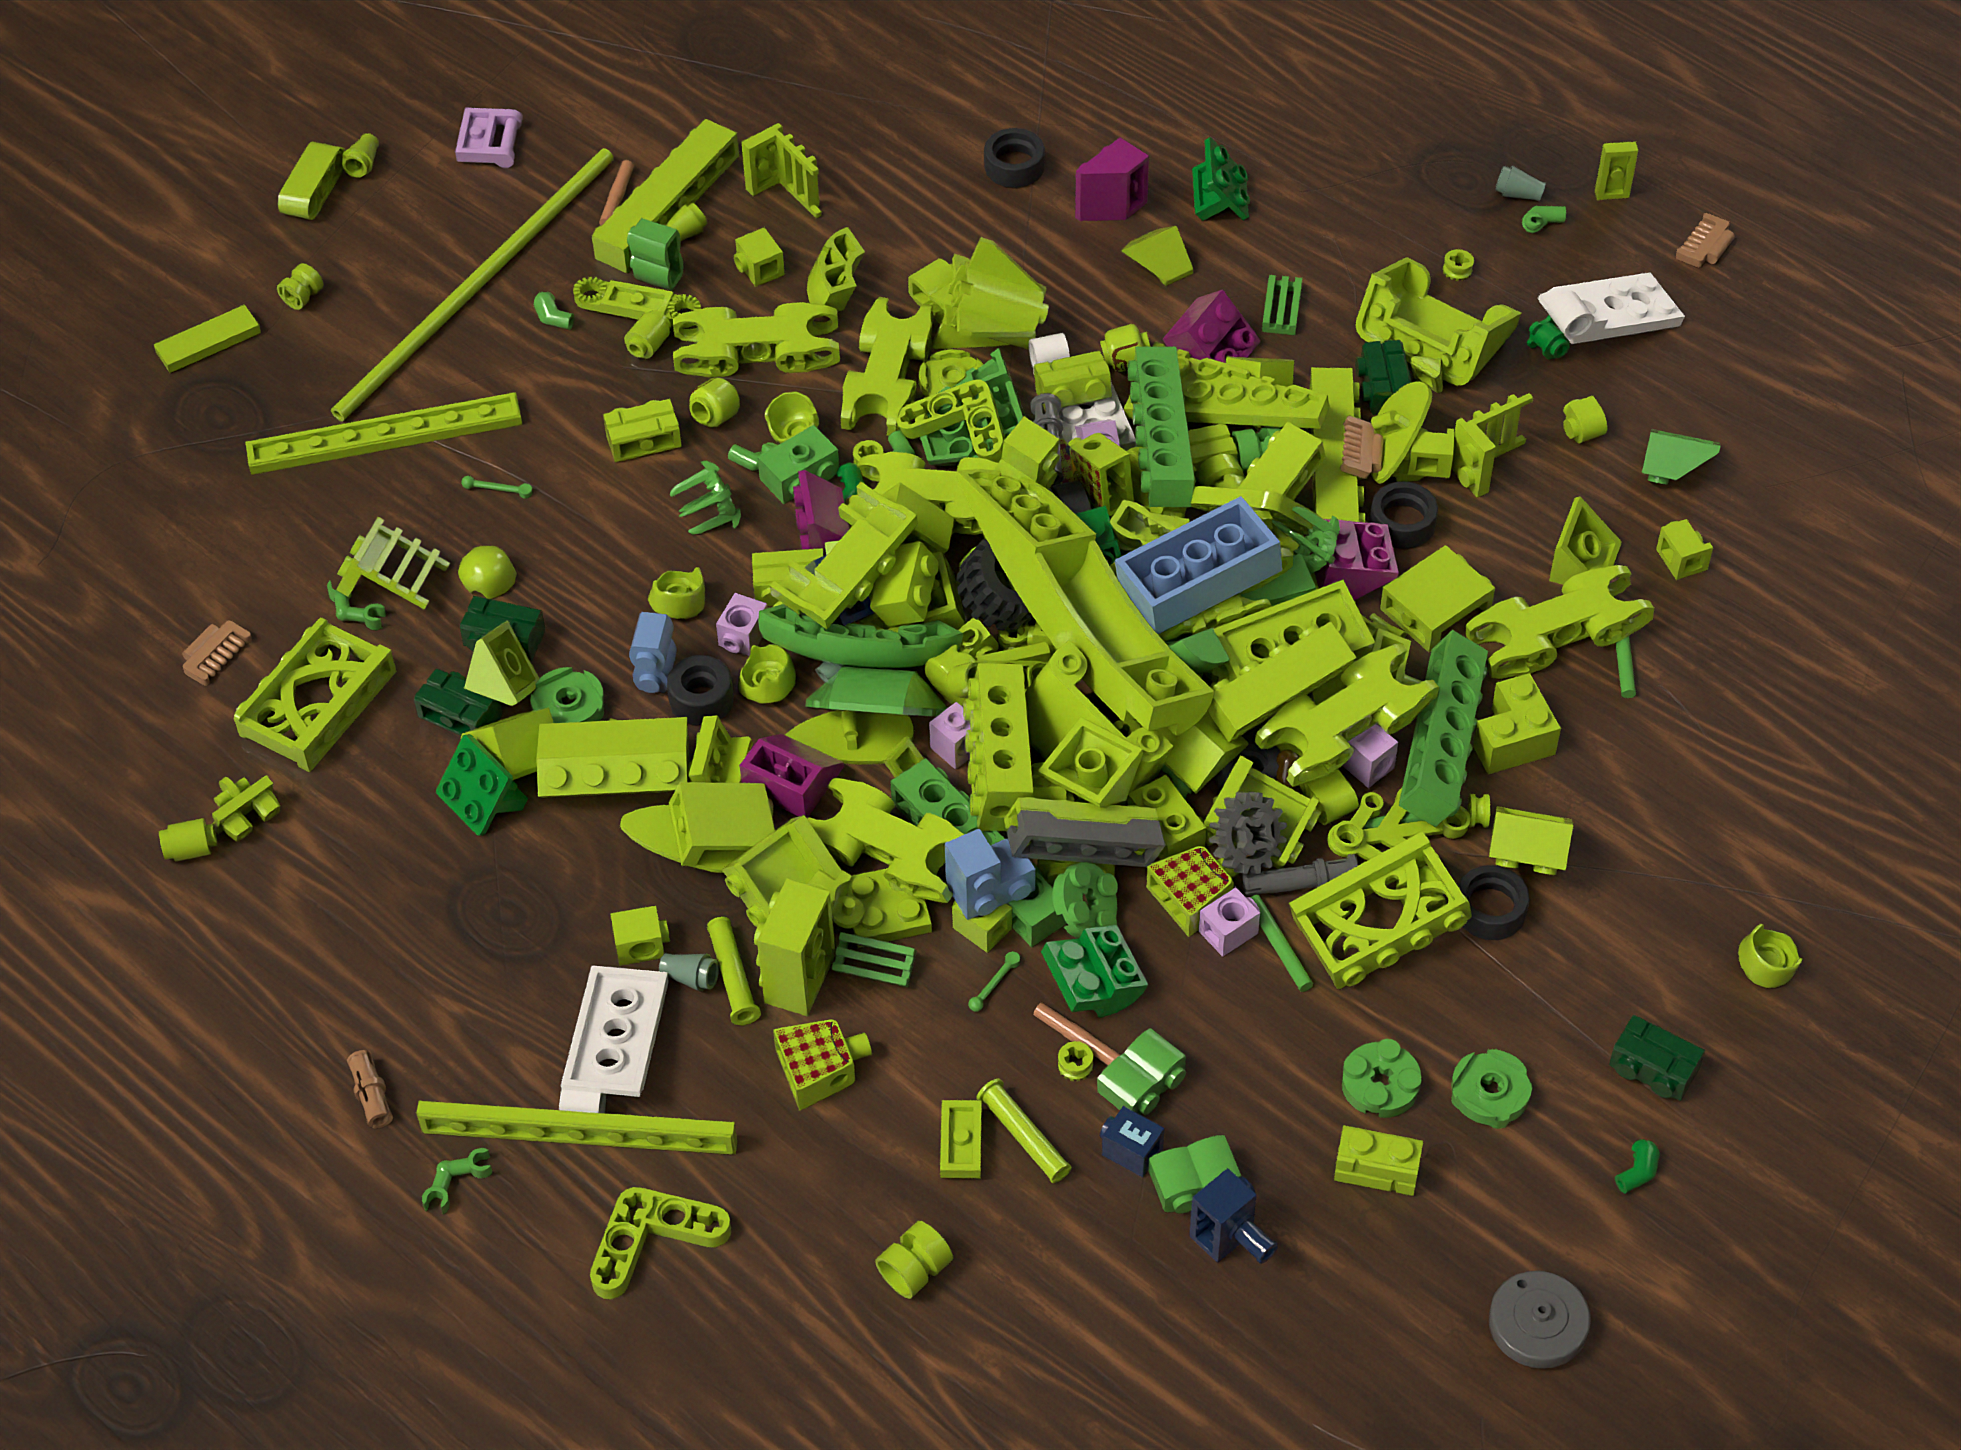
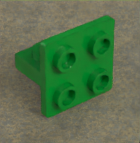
[1192,137,1250,221]
[436,734,528,836]

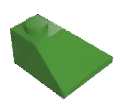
[1642,429,1720,485]

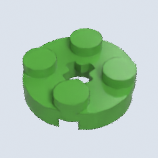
[530,667,604,723]
[1053,862,1118,938]
[1342,1039,1421,1118]
[1451,1049,1532,1129]

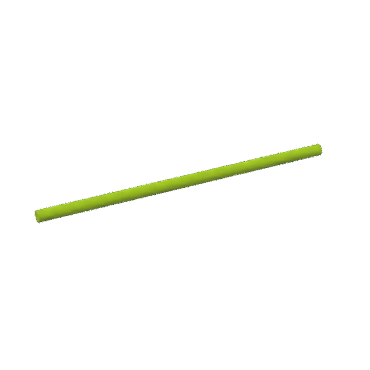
[331,148,614,421]

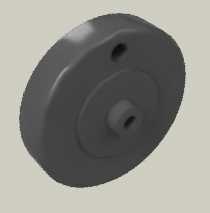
[1489,1271,1591,1368]

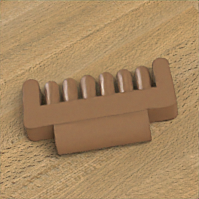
[1676,213,1735,267]
[1340,416,1383,479]
[182,620,252,686]

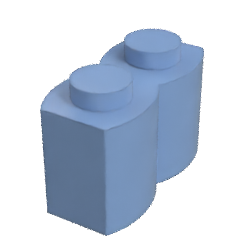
[629,612,677,693]

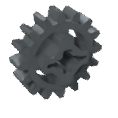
[1209,792,1287,874]

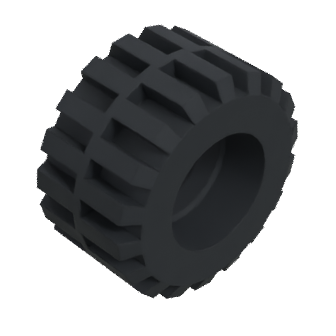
[957,539,1033,631]

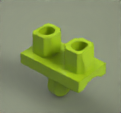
[212,775,280,842]
[808,869,864,928]

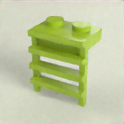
[741,123,822,219]
[1451,393,1533,498]
[336,517,450,609]

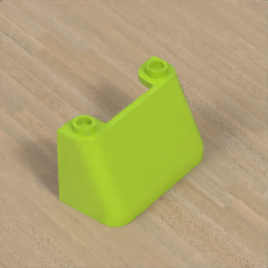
[1356,257,1522,386]
[1025,640,1173,806]

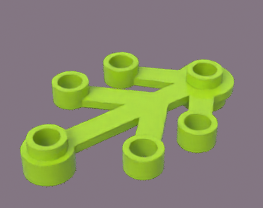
[1327,788,1471,881]

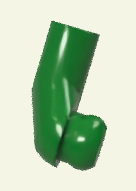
[837,462,865,504]
[1615,1139,1660,1193]

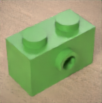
[758,425,839,504]

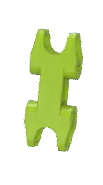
[841,297,933,436]
[673,302,840,378]
[845,452,998,535]
[1466,565,1654,679]
[1255,644,1439,787]
[807,778,965,903]

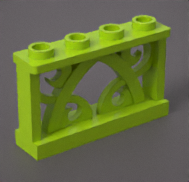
[234,617,397,772]
[1289,831,1472,989]

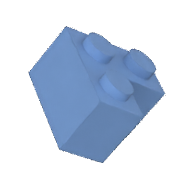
[945,829,1035,920]

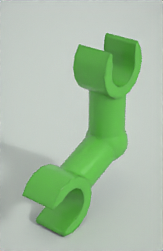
[327,581,386,630]
[422,1148,493,1215]

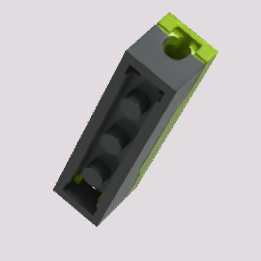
[1004,797,1165,867]

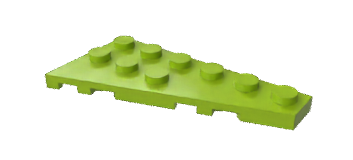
[1124,342,1330,429]

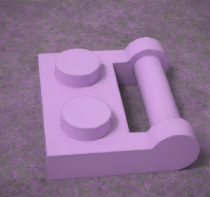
[455,108,523,168]

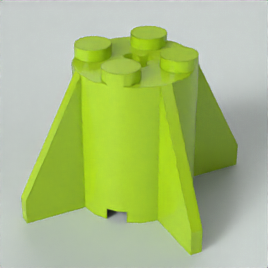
[932,237,1048,350]

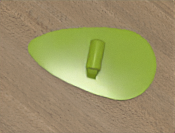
[1371,381,1432,484]
[785,710,914,765]
[620,805,748,873]

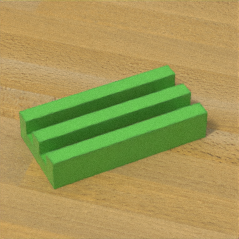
[1262,275,1302,335]
[832,932,917,988]

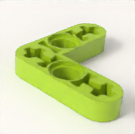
[896,379,1005,463]
[1191,486,1321,535]
[590,1187,731,1299]

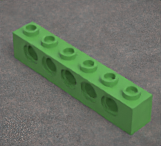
[1128,347,1195,507]
[1398,630,1488,827]
[891,758,1067,948]

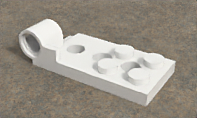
[1538,273,1685,344]
[1028,333,1136,451]
[559,966,668,1113]

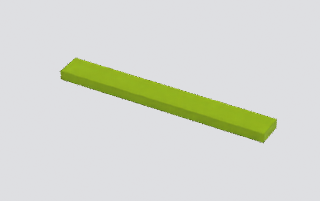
[245,392,522,475]
[416,1101,737,1155]

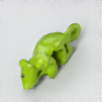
[1158,594,1272,641]

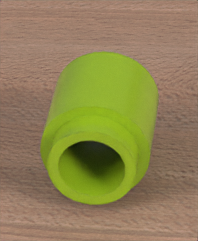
[624,310,671,359]
[159,818,217,862]

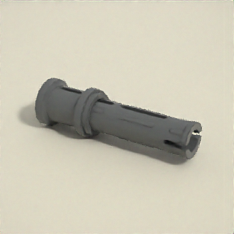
[1030,393,1063,486]
[1242,854,1358,897]

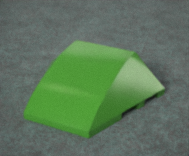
[920,348,1026,466]
[805,666,947,717]

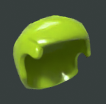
[765,391,819,444]
[458,546,517,599]

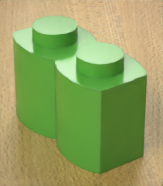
[627,218,683,291]
[1097,1028,1186,1115]
[1149,1135,1241,1214]

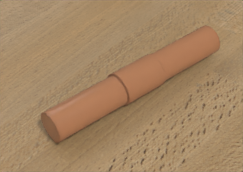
[599,160,634,226]
[1033,1002,1120,1065]

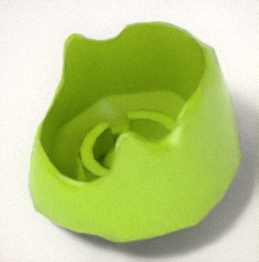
[648,567,705,619]
[738,644,796,704]
[925,645,976,706]
[1738,924,1802,988]

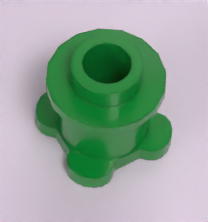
[1527,315,1570,359]

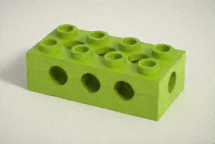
[1213,580,1375,682]
[963,663,1033,831]

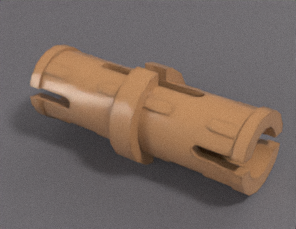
[347,1050,393,1129]

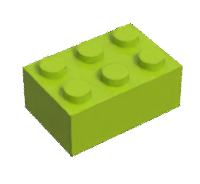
[754,878,835,1016]

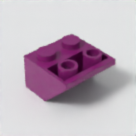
[1075,137,1149,221]
[1162,289,1261,363]
[793,470,849,556]
[1310,519,1399,600]
[739,734,844,818]

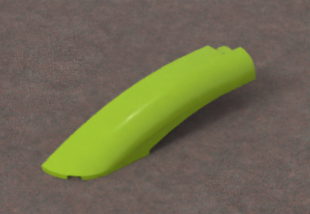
[957,469,1214,736]

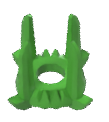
[670,461,741,534]
[1272,506,1340,575]

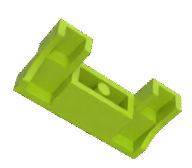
[770,482,918,629]

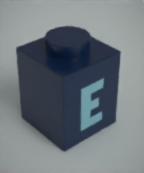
[1099,1106,1164,1177]

